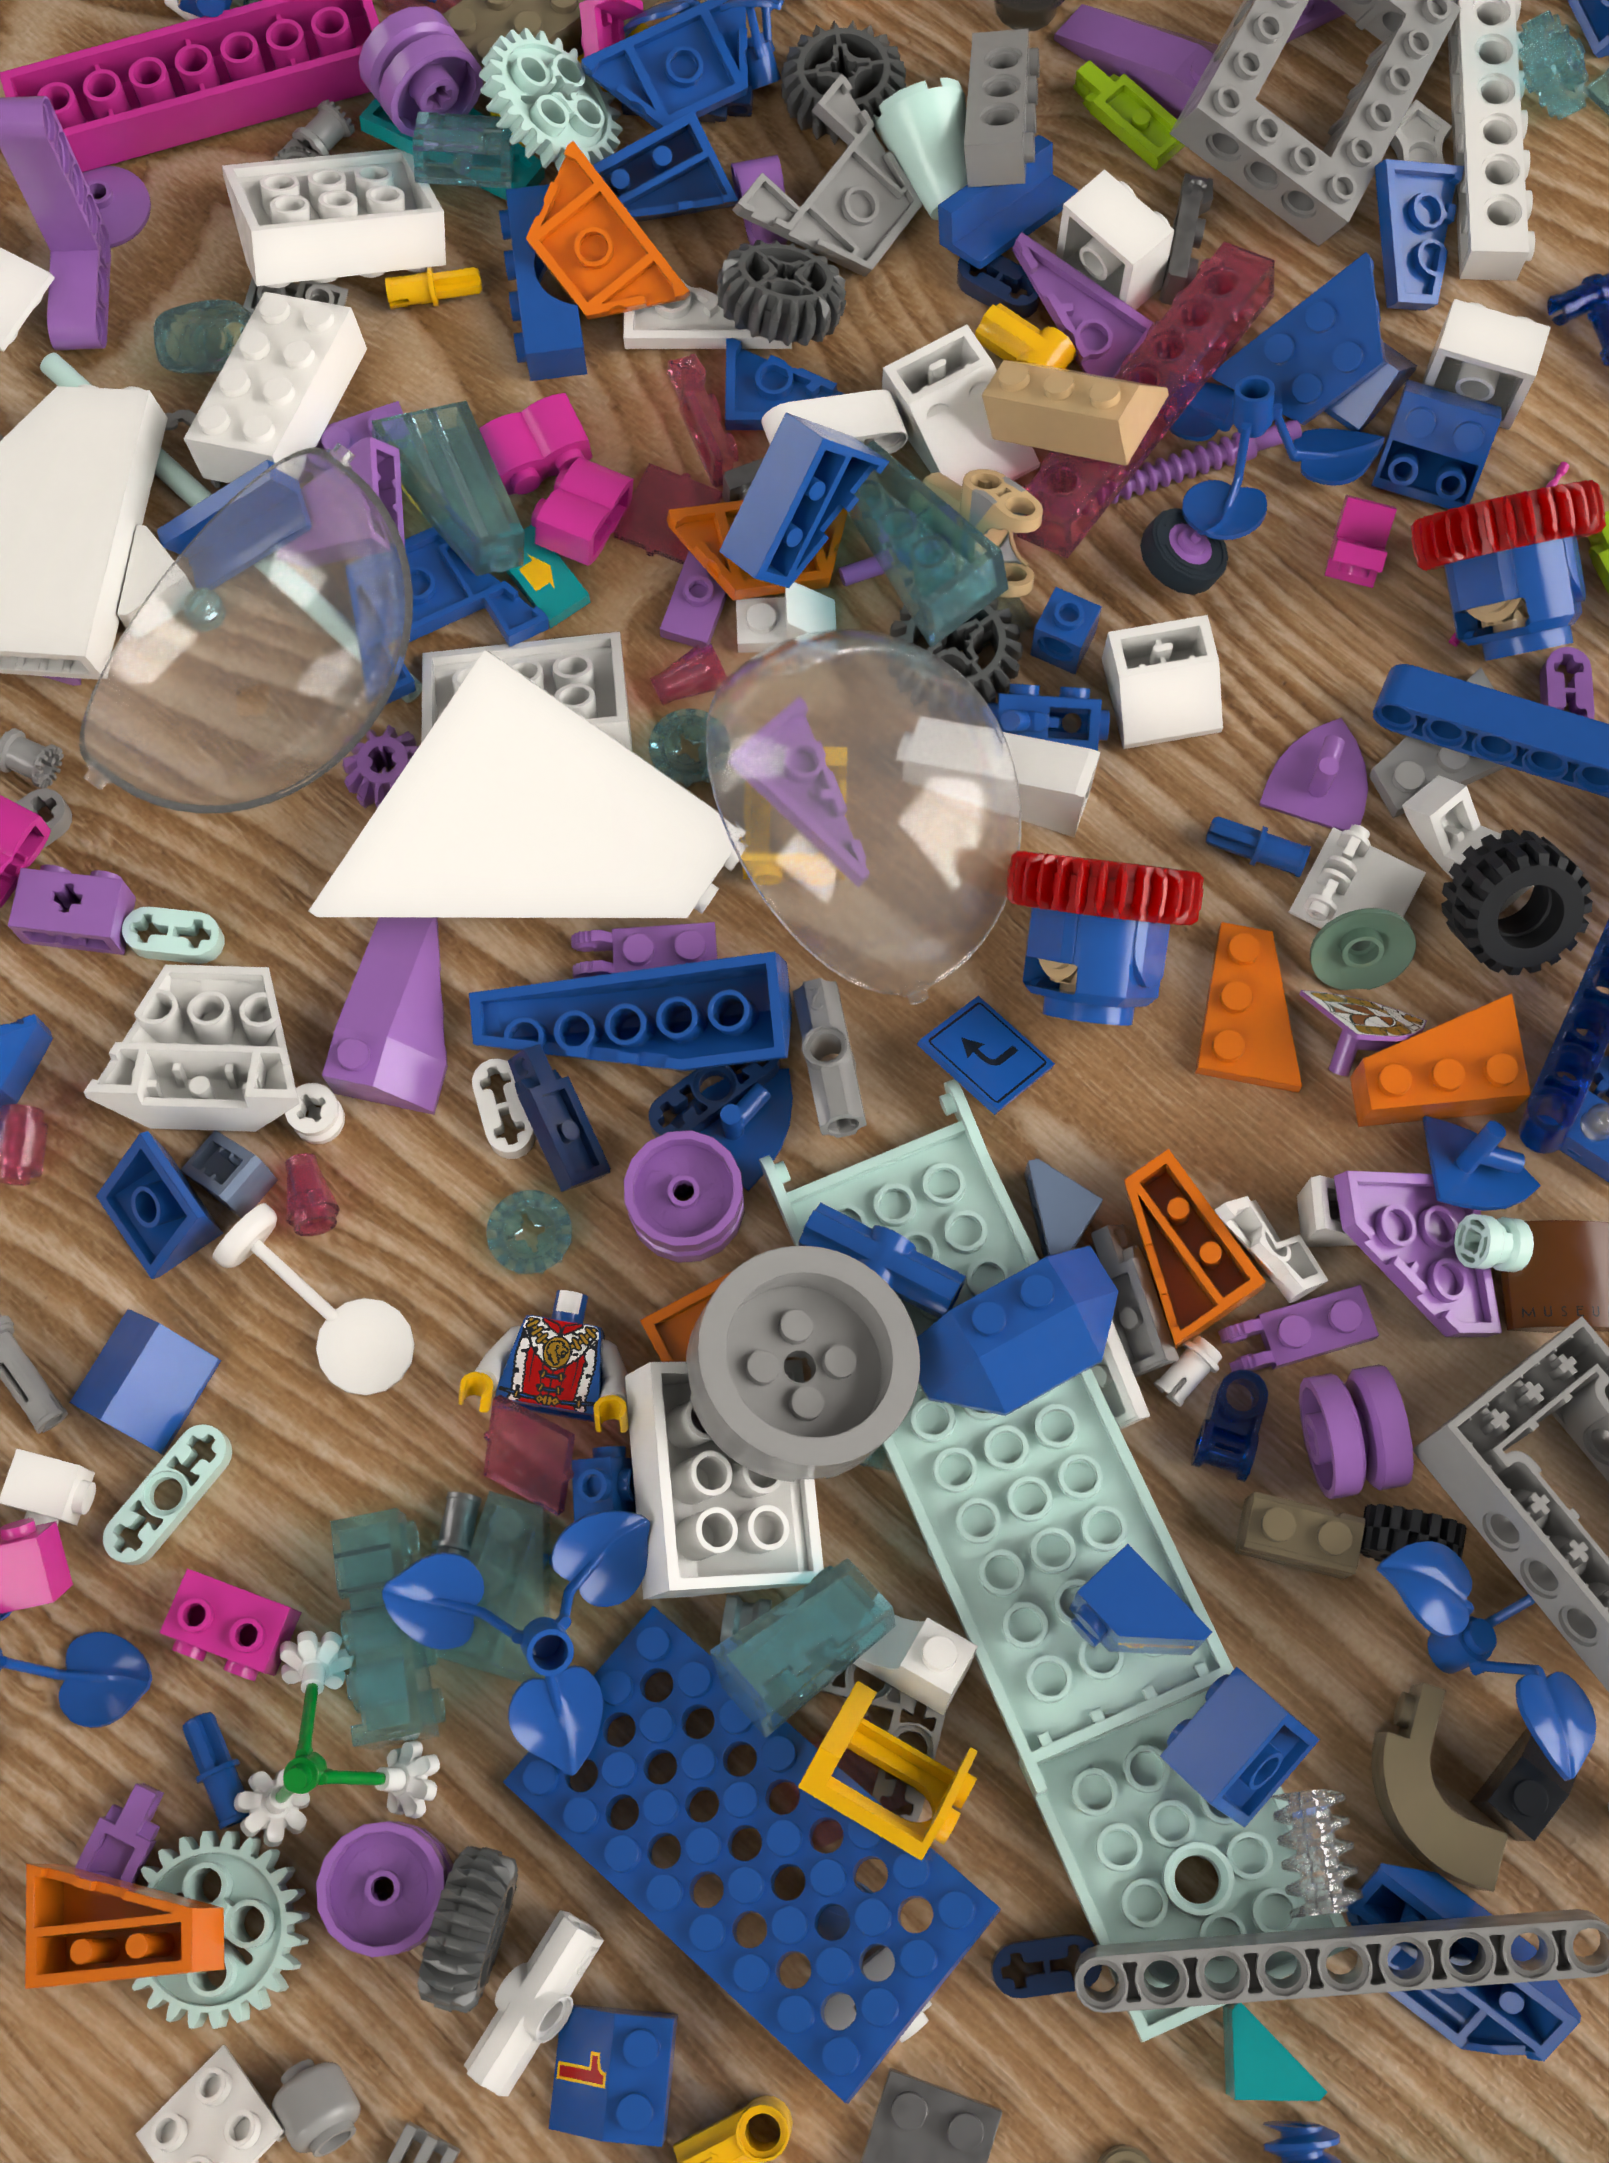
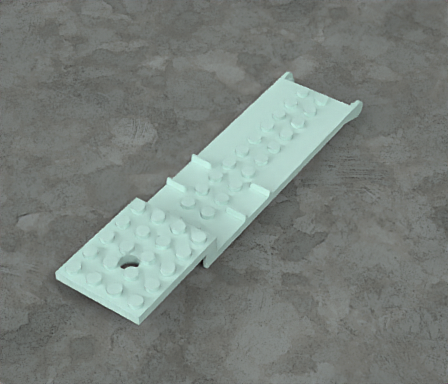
[759,1079,1350,2042]

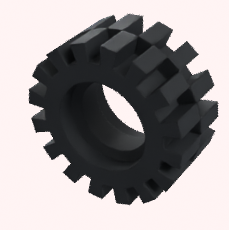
[1360,1504,1467,1562]

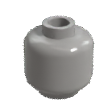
[272,2059,361,2157]

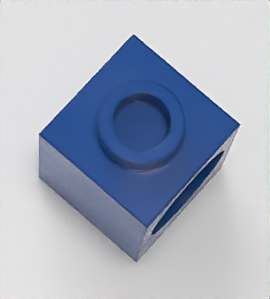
[1030,587,1102,674]

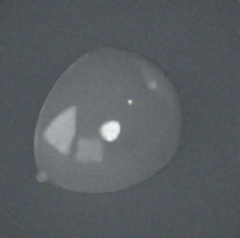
[79,443,413,813]
[706,629,1022,1005]

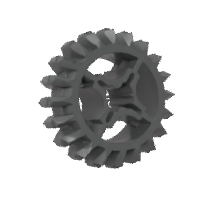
[781,20,906,145]
[717,240,846,346]
[887,582,1023,718]
[417,1846,518,2013]

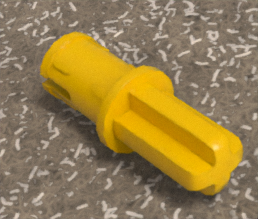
[385,267,482,309]

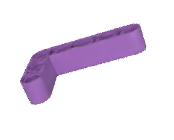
[0,96,111,350]

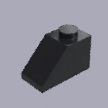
[1470,1728,1578,1841]

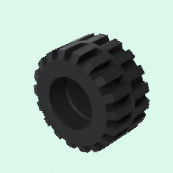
[1441,829,1593,975]

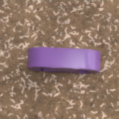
[1539,647,1595,719]

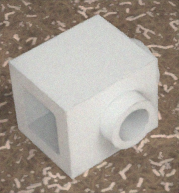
[0,1449,96,1526]

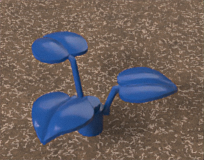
[623,0,784,89]
[1161,372,1385,540]
[382,1510,650,1776]
[1376,1541,1597,1781]
[0,1611,152,1728]

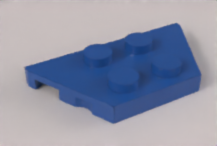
[581,0,748,130]
[1210,252,1386,426]

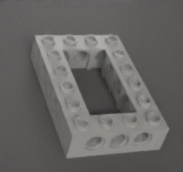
[1170,0,1461,246]
[1413,1316,1609,1692]

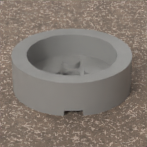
[686,1246,920,1482]

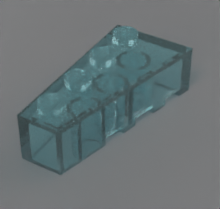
[330,1508,446,1750]

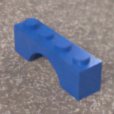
[499,184,587,381]

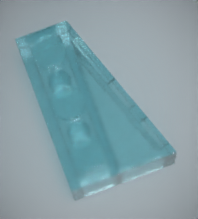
[436,1491,550,1684]
[710,1558,896,1738]

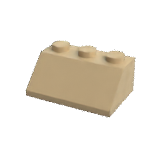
[982,360,1169,466]

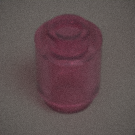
[0,1104,48,1186]

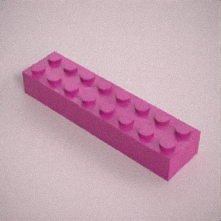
[0,0,380,172]

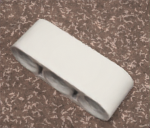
[761,390,909,456]

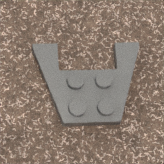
[732,73,923,277]

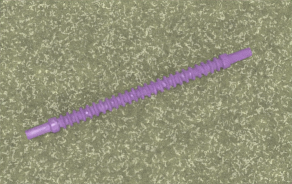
[839,420,1302,586]

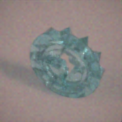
[649,708,730,787]
[486,1190,572,1275]

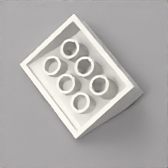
[222,149,446,288]
[421,632,633,751]
[625,1360,825,1600]

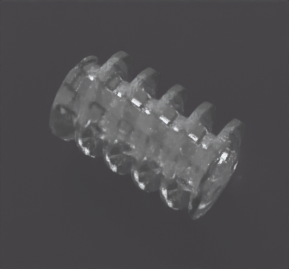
[1270,1789,1363,1919]

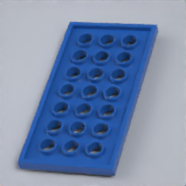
[503,1606,1001,2104]

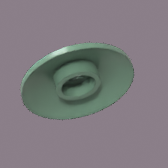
[1310,908,1416,991]

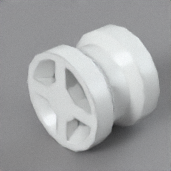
[285,1083,345,1144]

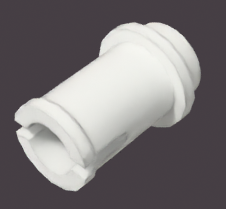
[1154,1336,1223,1407]

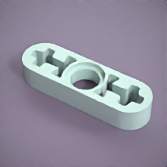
[103,1424,232,1565]

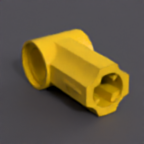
[975,303,1077,369]
[673,2095,793,2163]

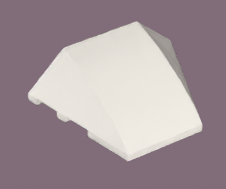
[84,964,299,1132]

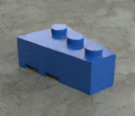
[593,110,739,222]
[719,412,890,588]

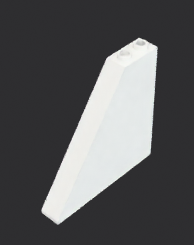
[0,384,168,680]
[308,650,748,918]

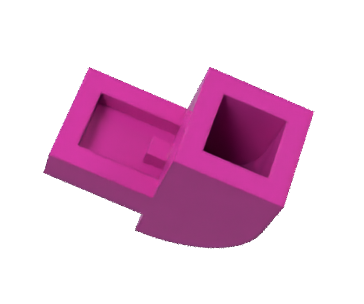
[1324,495,1397,588]

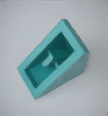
[1223,2003,1328,2101]

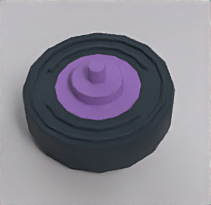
[1140,508,1228,595]

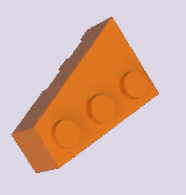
[1350,993,1531,1127]
[1124,1149,1266,1350]
[25,1863,225,1989]

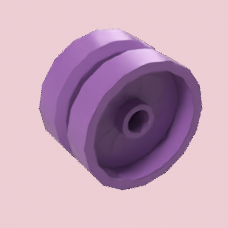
[358,6,483,139]
[624,1130,745,1263]
[1299,1364,1414,1500]
[316,1821,453,1957]

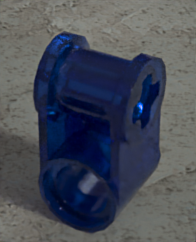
[1191,1369,1268,1482]

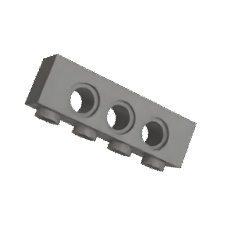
[964,29,1040,187]

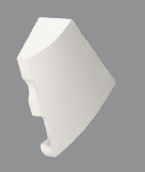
[1214,1196,1329,1303]

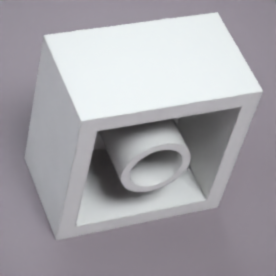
[1056,169,1174,310]
[1422,299,1551,430]

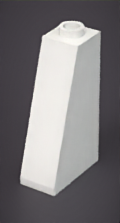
[896,716,1100,837]

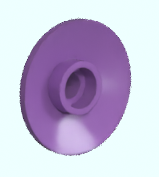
[82,166,151,248]

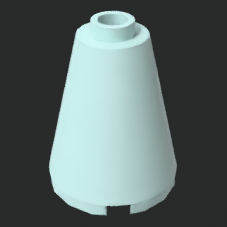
[873,78,968,220]

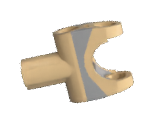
[914,469,1043,598]

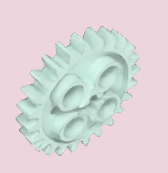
[479,28,623,172]
[132,1831,310,2029]

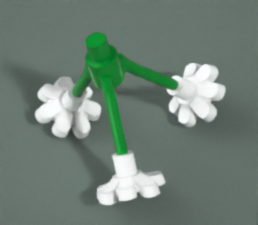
[234,1631,440,1847]

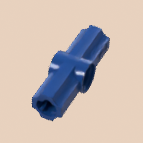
[799,1202,966,1319]

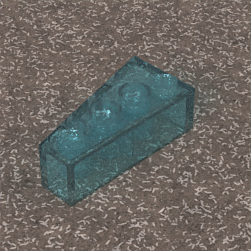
[846,440,1009,648]

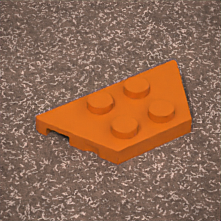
[526,141,690,320]
[667,500,848,600]

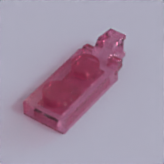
[667,353,738,488]

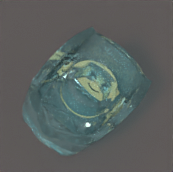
[153,299,252,375]

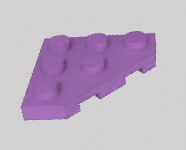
[1334,1171,1502,1337]

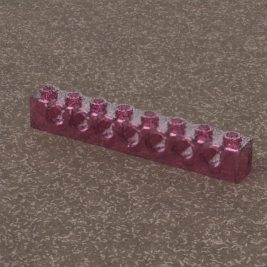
[1017,242,1275,558]

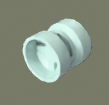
[1454,1214,1534,1272]

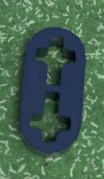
[957,255,1040,319]
[991,1934,1102,1998]

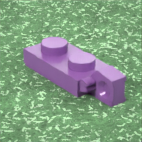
[75,1783,164,1884]

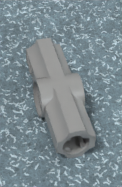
[793,978,867,1138]

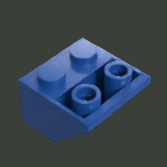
[1371,379,1502,509]

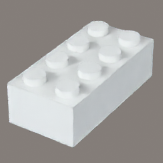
[184,292,367,483]

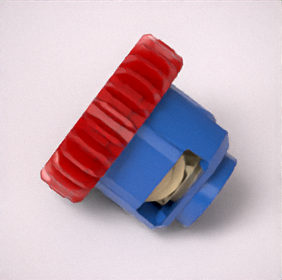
[1411,480,1606,661]
[1006,851,1204,1026]

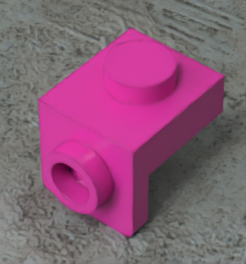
[579,0,644,58]

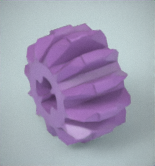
[342,725,419,808]

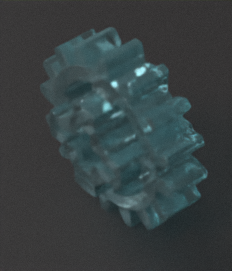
[1518,10,1589,120]

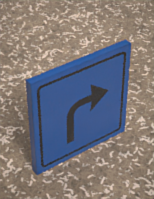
[917,996,1055,1115]

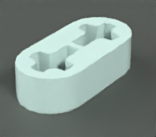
[122,907,225,964]

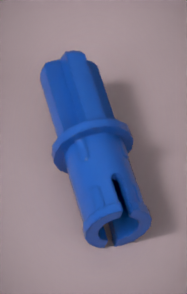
[1206,816,1311,878]
[182,1712,249,1830]

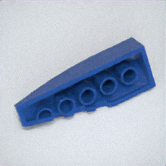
[469,951,792,1071]

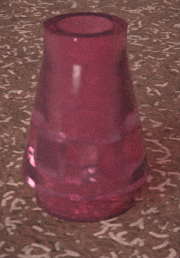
[650,643,728,705]
[285,1153,340,1236]

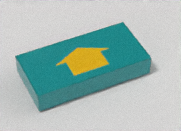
[493,525,591,629]

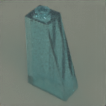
[372,401,525,576]

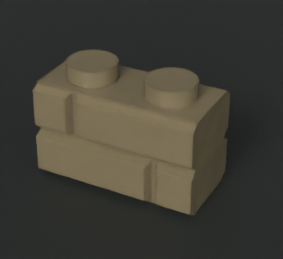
[1235,1492,1365,1580]

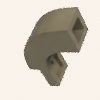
[1371,1683,1508,1892]

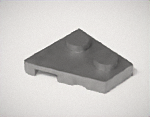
[860,2068,1002,2163]

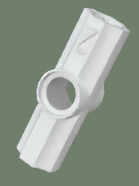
[464,1910,604,2097]

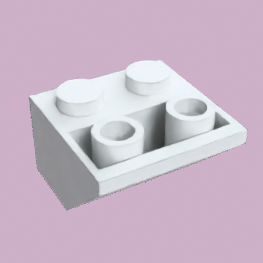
[1102,615,1223,749]

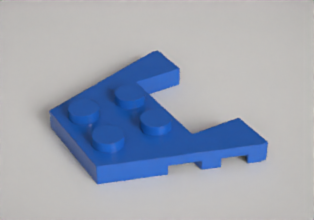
[348,525,549,710]

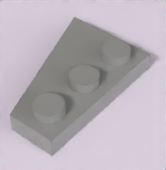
[1369,668,1506,818]

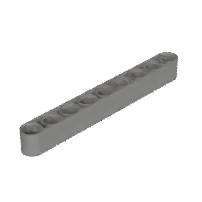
[1074,1909,1609,2013]

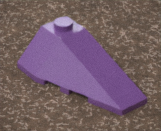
[1054,4,1218,119]
[322,917,448,1115]

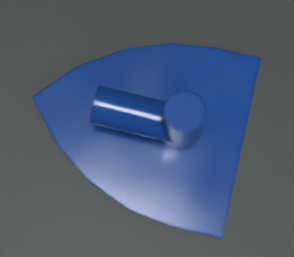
[670,1069,793,1192]
[1423,1116,1541,1211]

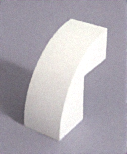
[1402,775,1533,913]

